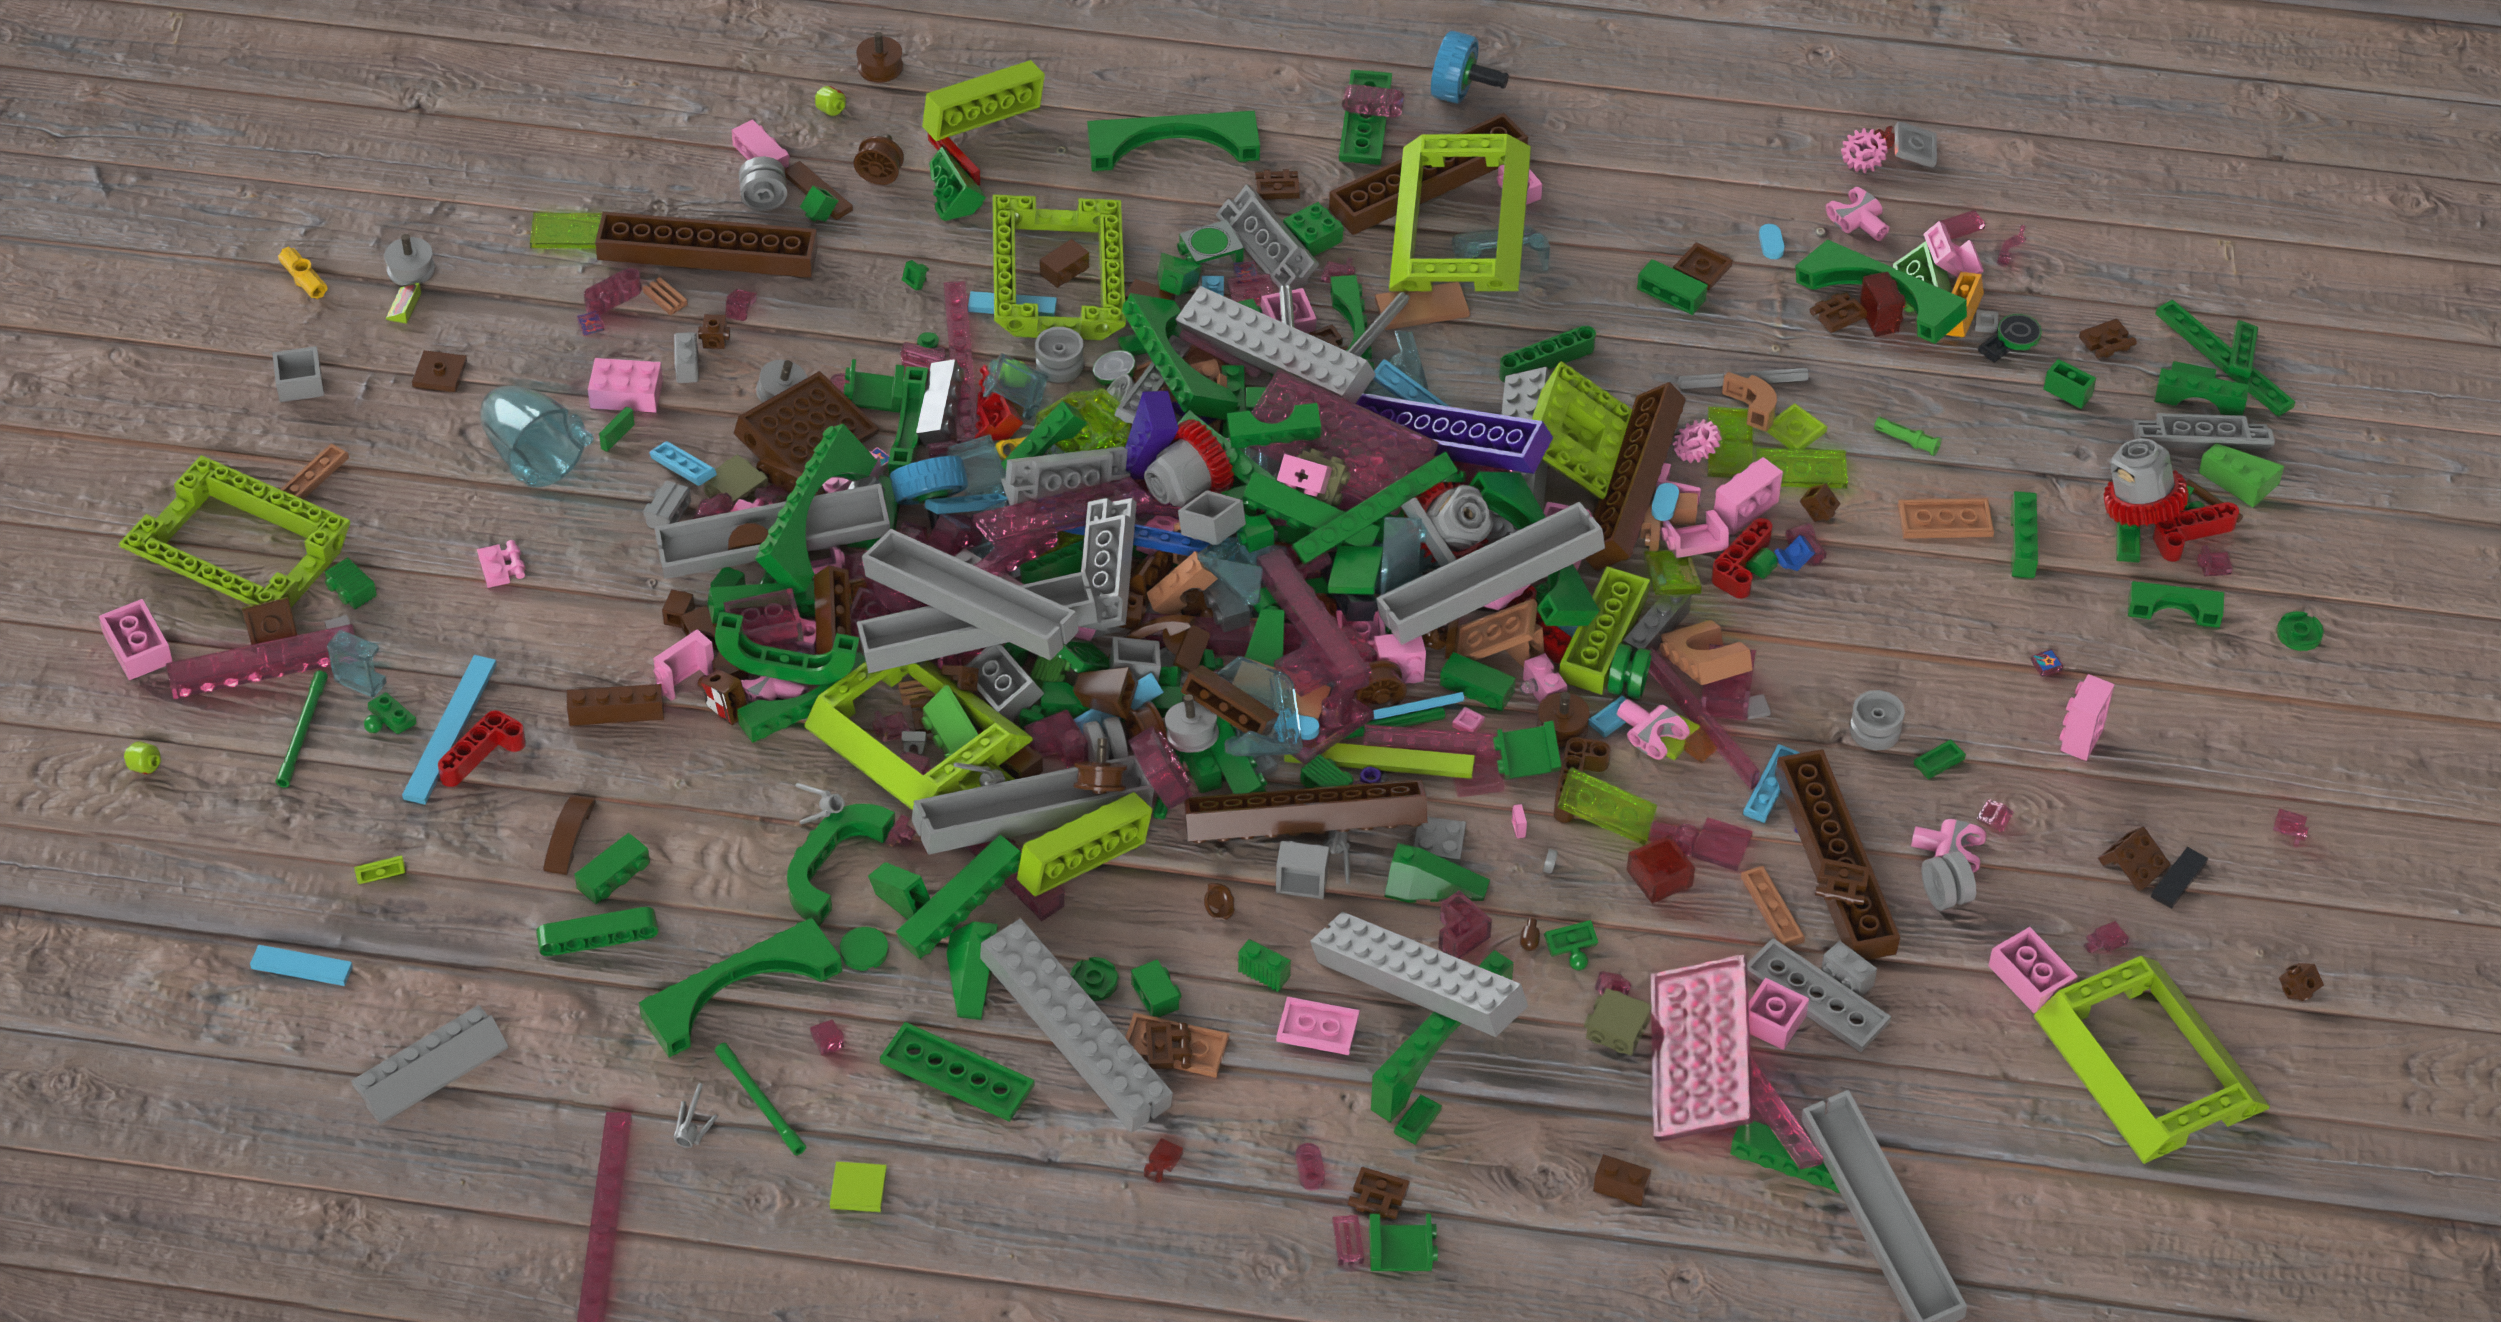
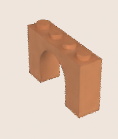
[1660,620,1753,685]

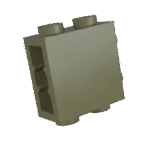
[1296,448,1351,508]
[704,454,769,512]
[1584,988,1652,1056]

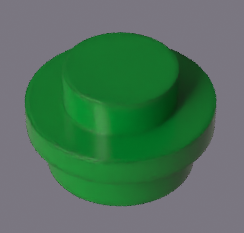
[917,332,939,352]

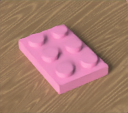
[1276,997,1360,1055]

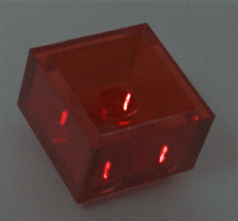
[1859,272,1906,337]
[1627,835,1695,904]

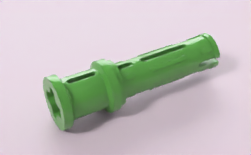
[1874,416,1942,456]

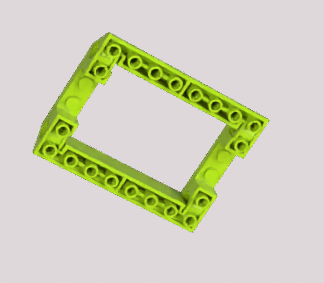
[1389,134,1531,291]
[993,195,1126,340]
[118,455,350,608]
[804,660,1033,810]
[2034,956,2270,1164]

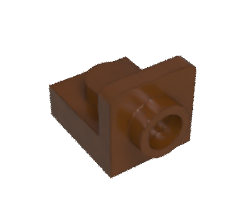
[941,665,979,692]

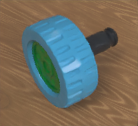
[1431,31,1509,104]
[890,456,968,540]

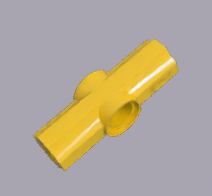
[278,246,328,299]

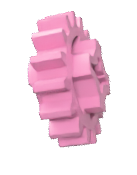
[1841,128,1888,173]
[1673,419,1722,463]

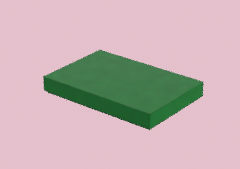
[1328,546,1384,594]

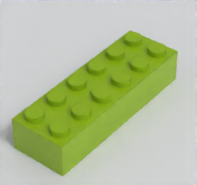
[922,60,1045,141]
[1559,566,1650,695]
[1017,792,1153,897]

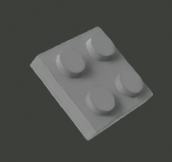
[1895,121,1937,168]
[1414,817,1466,865]

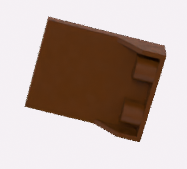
[733,371,879,473]

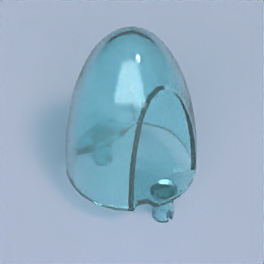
[480,385,594,487]

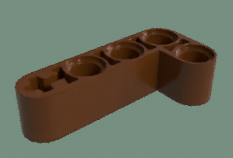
[1553,737,1611,823]

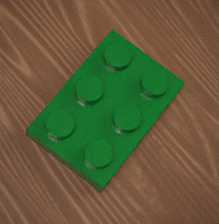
[1056,639,1110,673]

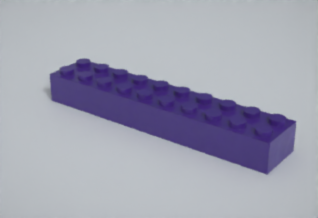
[1341,393,1553,474]

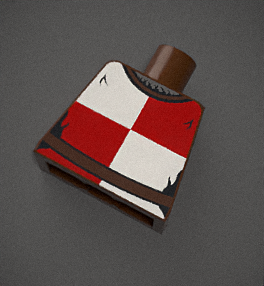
[698,670,747,725]

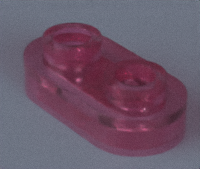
[1295,1143,1325,1191]

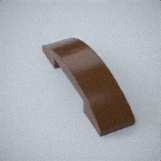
[1108,615,1196,659]
[543,795,596,875]

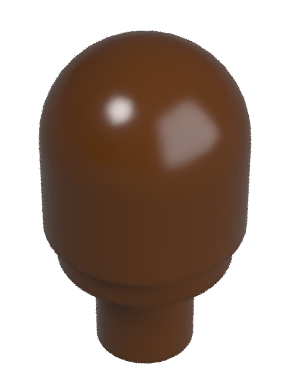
[1520,918,1540,951]

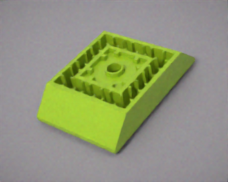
[1532,361,1632,499]

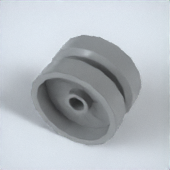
[739,156,787,211]
[1035,327,1084,383]
[1849,690,1905,751]
[1083,716,1128,762]
[1921,851,1976,911]

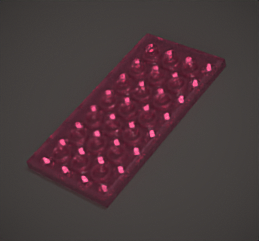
[1248,369,1439,516]
[1651,954,1753,1142]

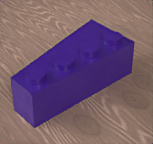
[1125,391,1179,480]

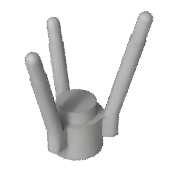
[954,762,1005,786]
[796,783,845,825]
[1323,830,1350,885]
[673,1083,718,1148]

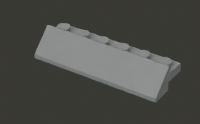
[1215,184,1319,290]
[2132,413,2275,451]
[1001,447,1130,509]
[1079,498,1137,632]
[351,1005,508,1125]

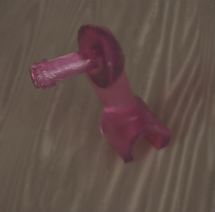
[1997,225,2026,266]

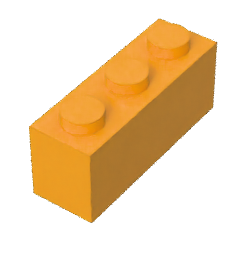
[1946,272,1984,337]

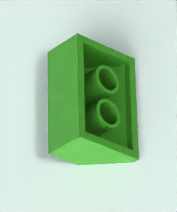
[1893,241,1952,312]
[921,685,978,759]

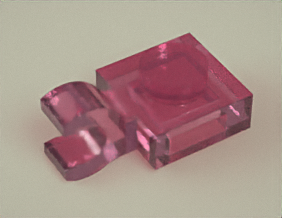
[2084,921,2129,953]

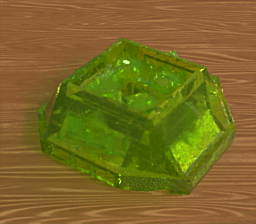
[1034,388,1131,454]

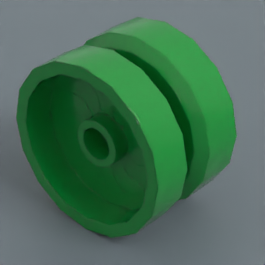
[1608,643,1652,700]

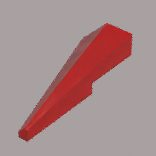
[975,364,1024,442]

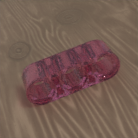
[1342,84,1405,118]
[584,268,642,316]

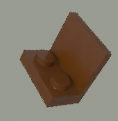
[2098,826,2170,891]

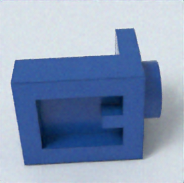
[1774,535,1815,571]

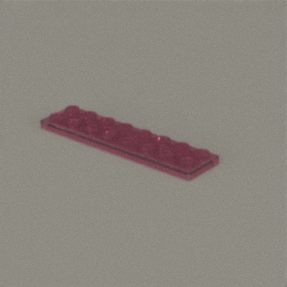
[973,477,1154,547]

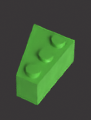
[2199,443,2284,507]

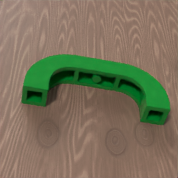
[715,612,859,685]
[787,804,896,927]

